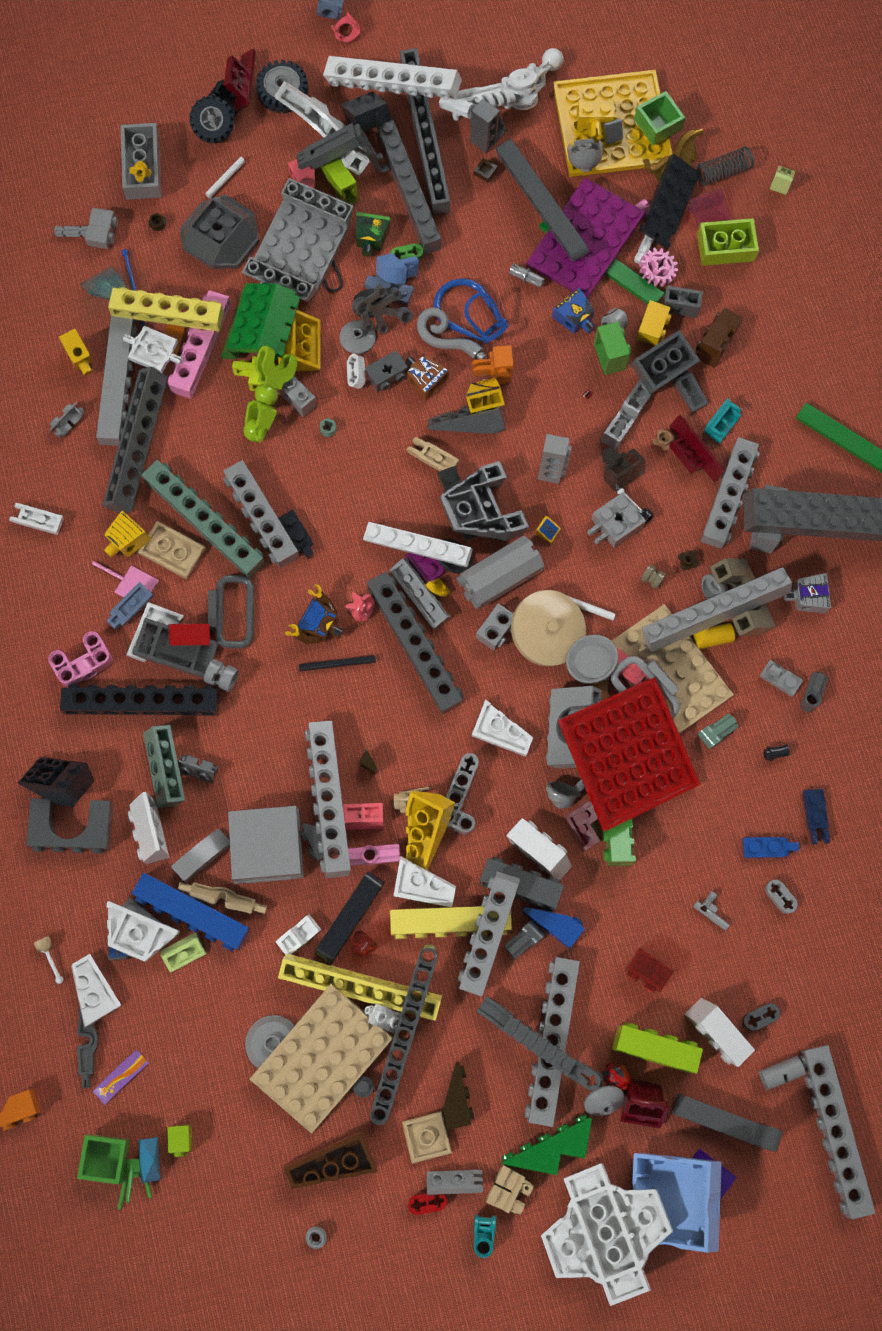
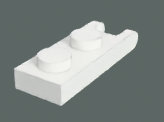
[9,503,64,535]

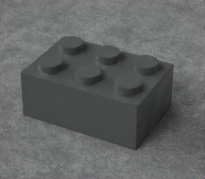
[630,330,700,395]

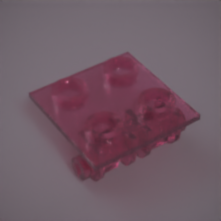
[688,188,731,229]

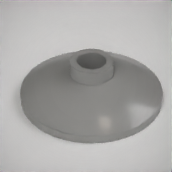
[340,320,376,354]
[584,1086,624,1116]

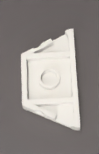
[107,901,180,962]

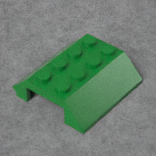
[221,283,300,360]

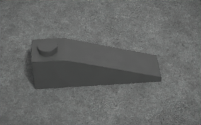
[428,405,505,434]

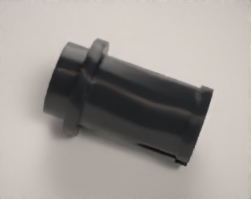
[763,744,790,762]

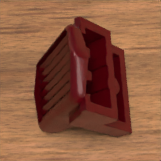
[620,1080,669,1129]

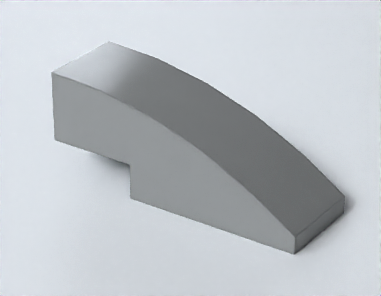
[171,829,230,883]

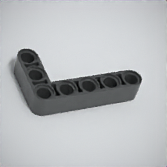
[672,1094,783,1152]

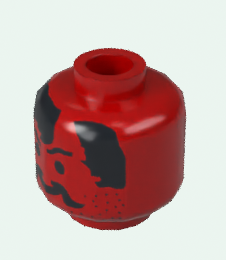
[601,1061,631,1090]

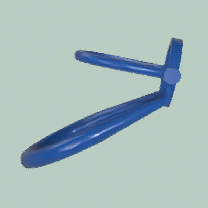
[433,278,509,344]

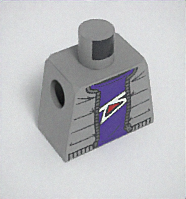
[784,573,831,613]

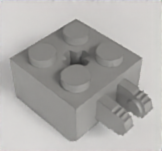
[587,492,646,548]

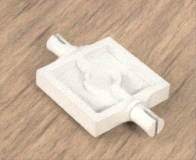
[123,326,183,373]

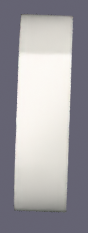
[347,354,365,389]

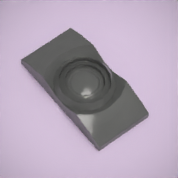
[133,618,218,678]

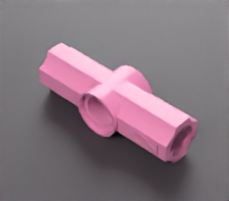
[348,844,400,866]

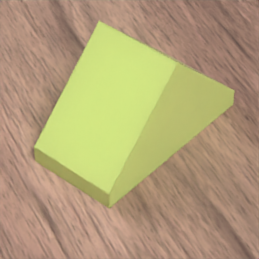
[770,166,795,195]

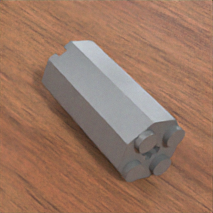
[456,536,544,609]

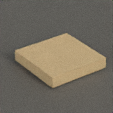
[402,1111,452,1164]

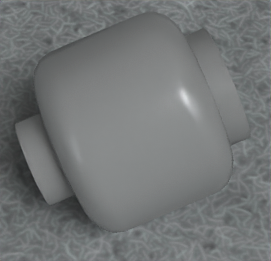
[601,308,628,329]

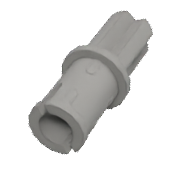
[509,263,545,287]

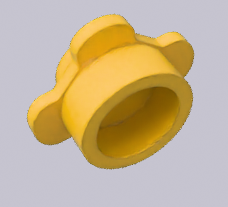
[129,161,151,182]

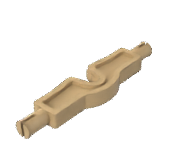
[178,882,267,914]

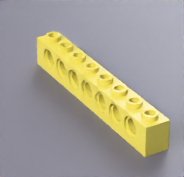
[278,954,442,1021]

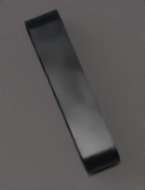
[314,871,385,965]

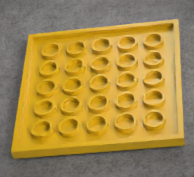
[553,70,672,177]

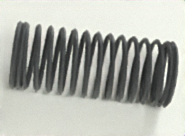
[697,146,754,186]

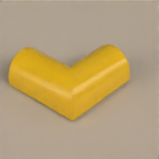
[693,623,735,649]

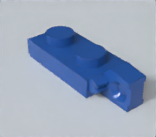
[742,837,799,858]

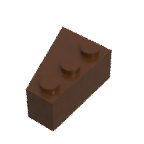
[695,307,744,368]

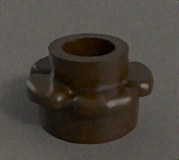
[148,213,166,231]

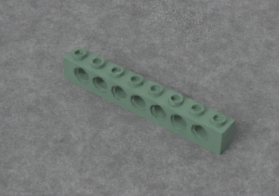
[141,460,265,579]

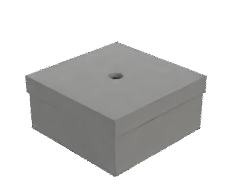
[228,806,304,884]

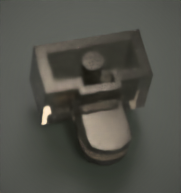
[602,447,646,492]

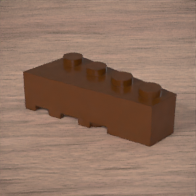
[284,1129,378,1189]

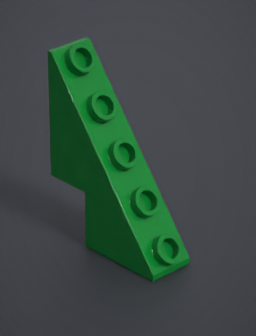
[501,1114,592,1175]

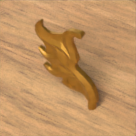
[643,128,703,194]

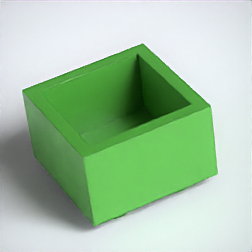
[634,91,685,146]
[594,321,631,375]
[77,1134,131,1184]

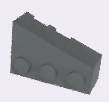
[470,99,508,153]

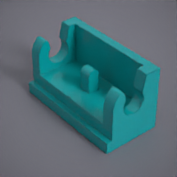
[703,398,741,444]

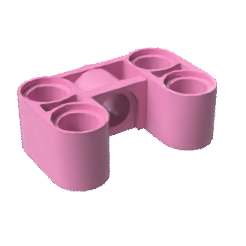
[48,631,113,687]

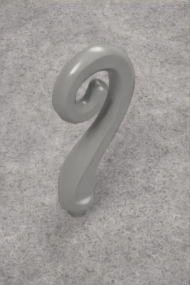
[417,308,486,359]

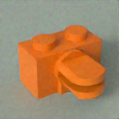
[472,345,513,384]

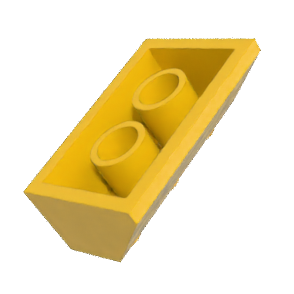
[278,309,321,371]

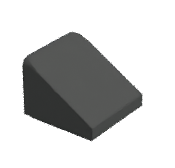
[603,119,623,144]

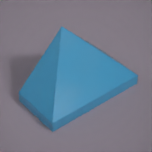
[138,1137,161,1183]

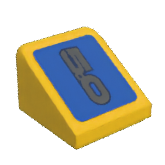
[535,516,561,544]

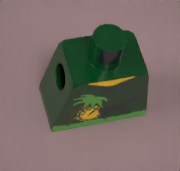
[356,212,391,257]

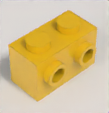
[636,300,672,346]

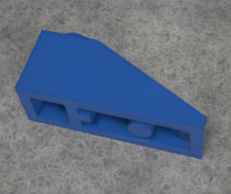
[522,907,585,949]

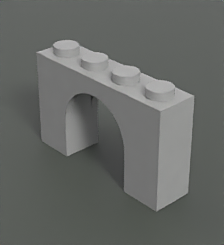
[546,686,602,769]

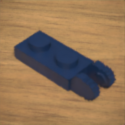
[802,789,830,845]

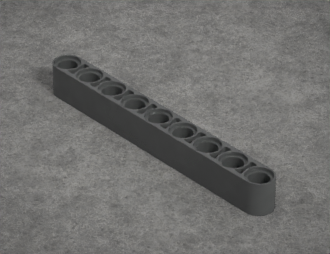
[495,139,589,263]
[370,944,439,1125]

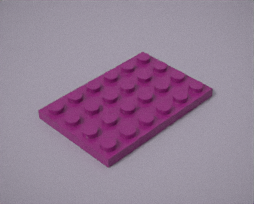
[527,178,645,300]

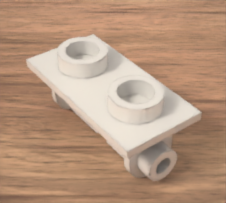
[364,1003,401,1034]

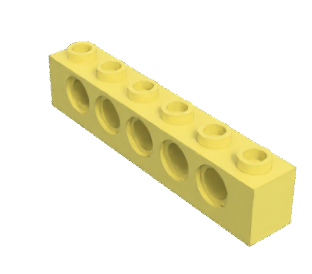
[108,287,223,332]

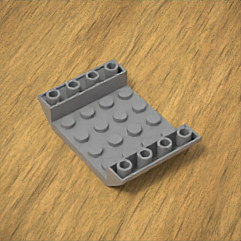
[242,178,354,302]

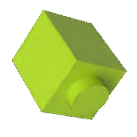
[168,1125,192,1157]

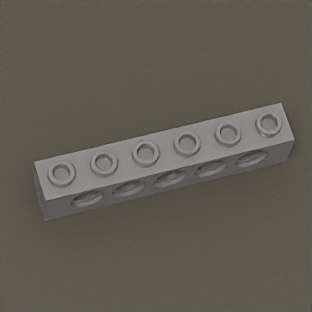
[700,437,760,549]
[223,460,300,568]
[457,871,520,996]

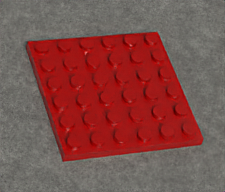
[557,677,700,831]

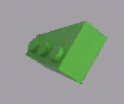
[603,819,636,866]

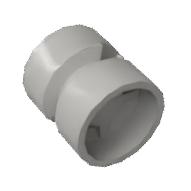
[204,659,239,692]

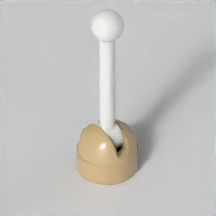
[34,936,64,984]

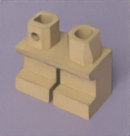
[485,1164,534,1215]

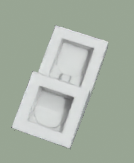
[276,914,321,955]

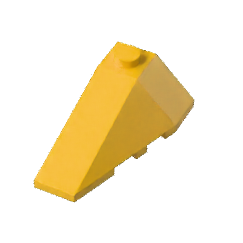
[405,791,455,871]

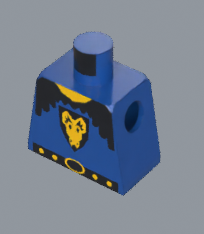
[552,288,596,334]

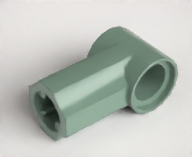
[698,713,739,750]

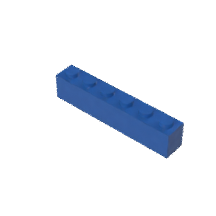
[131,872,251,952]

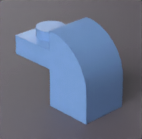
[376,253,419,284]

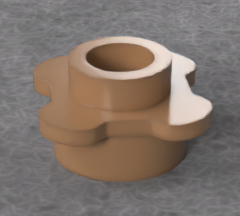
[653,429,674,450]

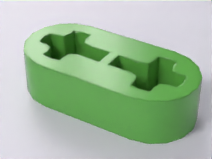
[390,243,423,261]

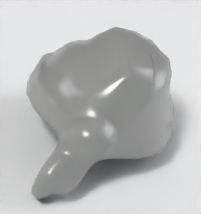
[701,573,729,600]
[546,779,585,809]

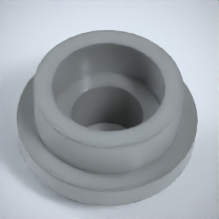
[306,1226,327,1249]

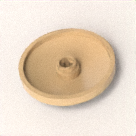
[511,590,586,667]

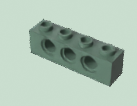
[143,725,185,808]

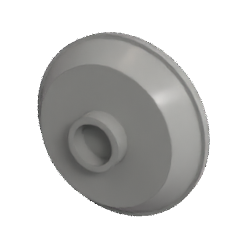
[566,635,618,684]
[245,1015,295,1068]

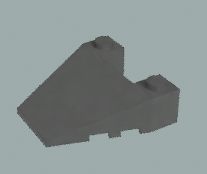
[439,461,529,541]

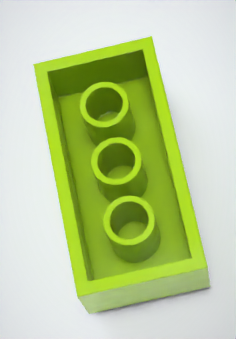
[612,1022,703,1074]

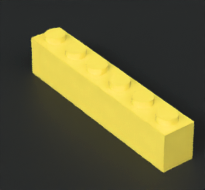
[390,906,512,939]

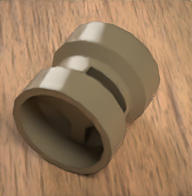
[640,564,666,589]

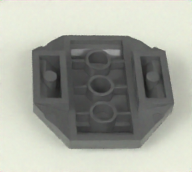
[180,194,259,269]

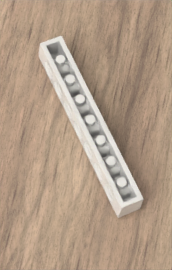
[323,56,462,100]

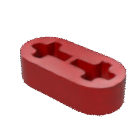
[408,1192,447,1215]

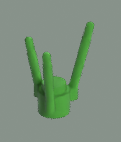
[118,1159,152,1210]

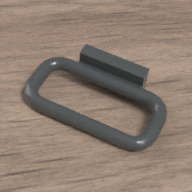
[208,575,254,649]

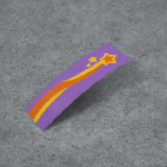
[93,1050,149,1105]

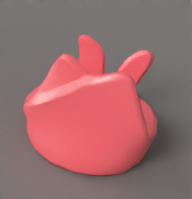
[331,13,361,43]
[345,592,375,622]

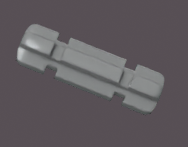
[54,226,88,237]

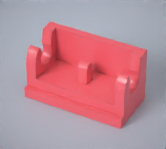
[343,803,384,830]

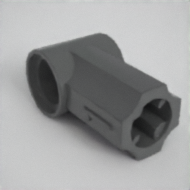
[800,672,828,712]
[504,920,545,959]

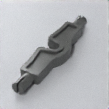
[77,1007,99,1088]

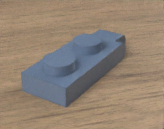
[364,275,414,306]
[107,582,154,629]

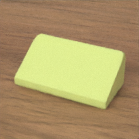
[160,933,206,973]

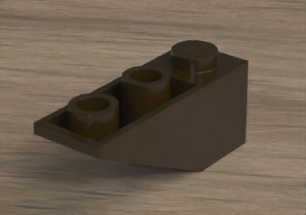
[443,1062,474,1130]

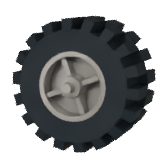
[189,95,234,144]

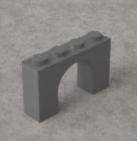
[26,798,114,854]

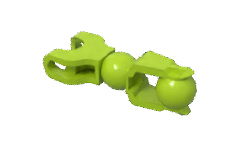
[243,346,298,443]

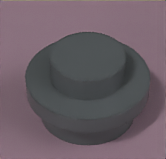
[353,1076,374,1098]

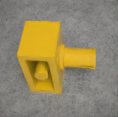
[577,101,615,141]

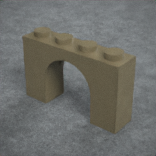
[710,558,776,636]

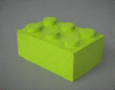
[697,218,759,266]

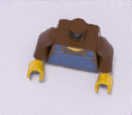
[285,584,344,644]

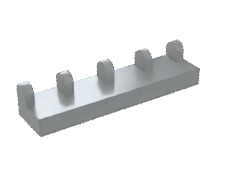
[390,558,452,629]

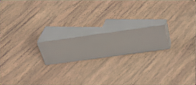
[601,380,652,450]

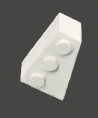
[506,818,572,880]
[684,998,755,1067]

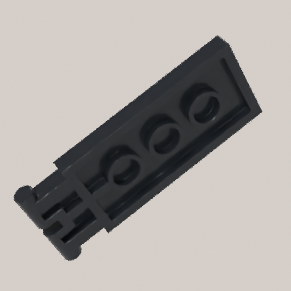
[639,154,700,249]

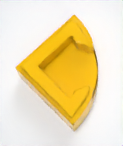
[425,578,450,597]

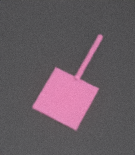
[92,561,159,597]

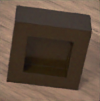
[473,158,498,183]

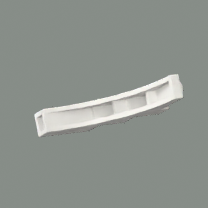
[275,81,370,176]

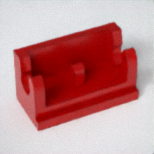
[168,623,210,646]

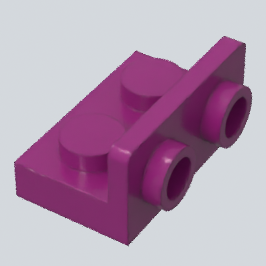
[406,553,446,584]

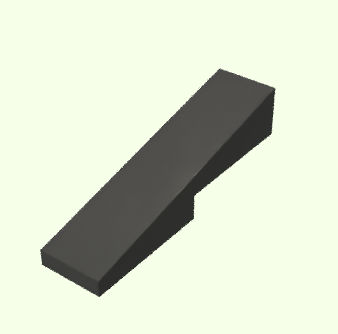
[671,370,708,412]

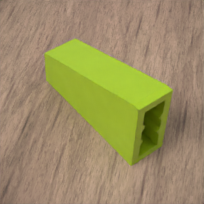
[319,157,359,205]

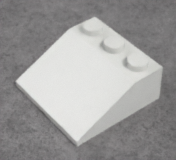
[128,792,170,864]

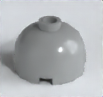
[567,139,603,172]

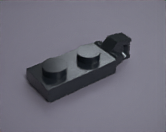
[278,510,314,560]

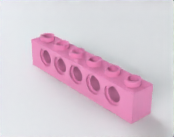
[168,290,231,399]

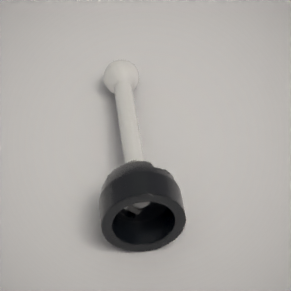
[617,488,654,525]

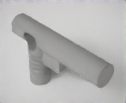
[693,891,730,931]

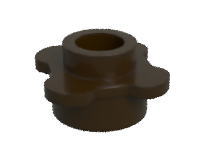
[678,550,699,571]

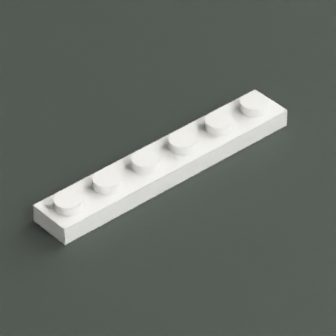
[363,522,473,567]

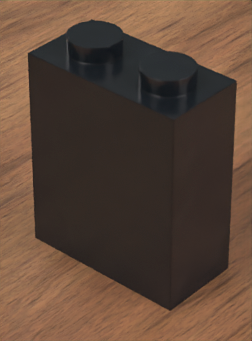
[342,91,392,132]

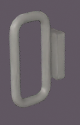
[611,656,680,718]

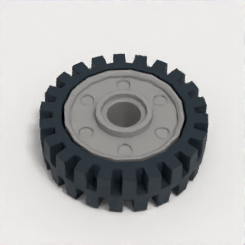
[256,60,308,114]

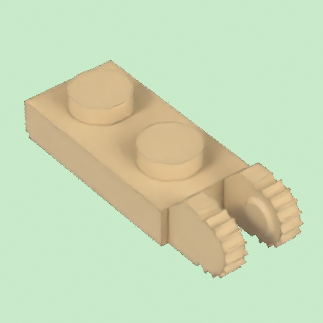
[407,437,459,471]

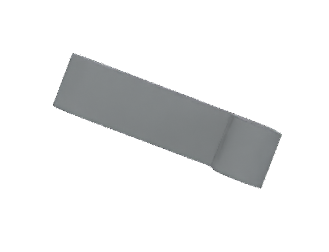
[446,753,479,835]

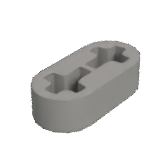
[765,879,798,914]

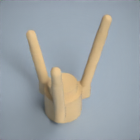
[394,787,429,813]

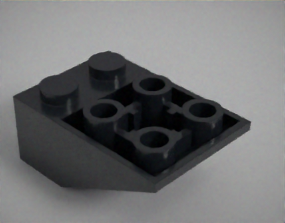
[18,757,95,807]

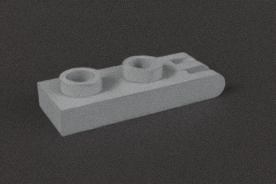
[427,1170,484,1195]

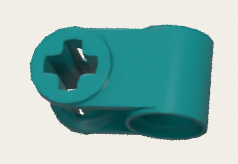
[473,1214,496,1258]

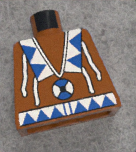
[405,355,449,401]

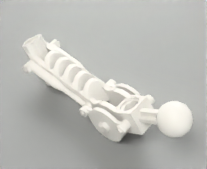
[439,48,564,121]

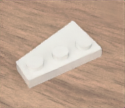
[127,602,184,662]
[472,700,533,757]
[393,857,456,907]
[71,954,121,1028]

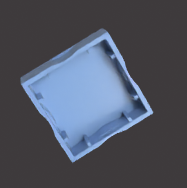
[632,1153,721,1253]

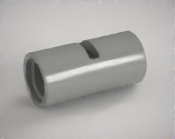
[759,1056,805,1091]

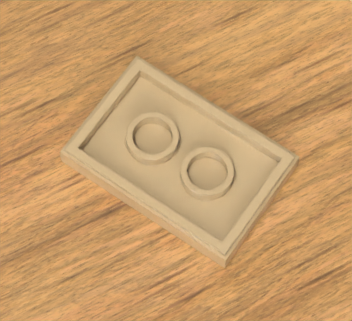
[138,521,206,580]

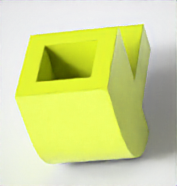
[232,356,262,391]

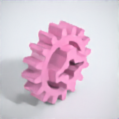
[639,248,678,287]

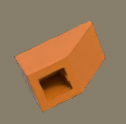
[0,1089,41,1131]

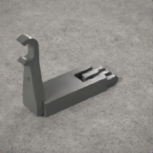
[296,123,390,173]

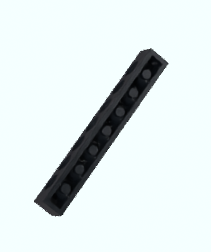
[60,685,220,716]

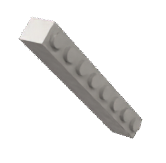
[96,303,139,446]
[642,567,792,652]

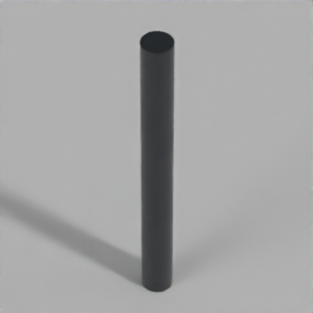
[299,655,376,672]

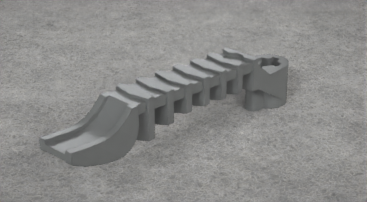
[476,996,604,1091]

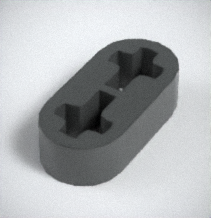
[742,1004,780,1031]

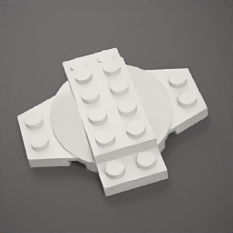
[541,1163,674,1306]

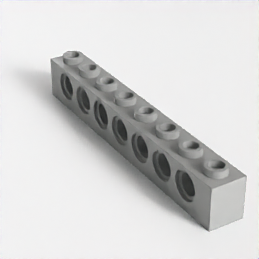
[305,721,350,879]
[524,957,580,1127]
[799,1045,876,1219]

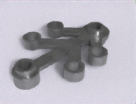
[352,285,413,334]

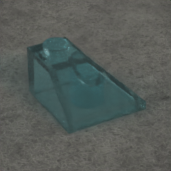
[80,267,127,300]

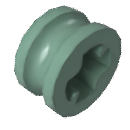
[320,418,337,437]

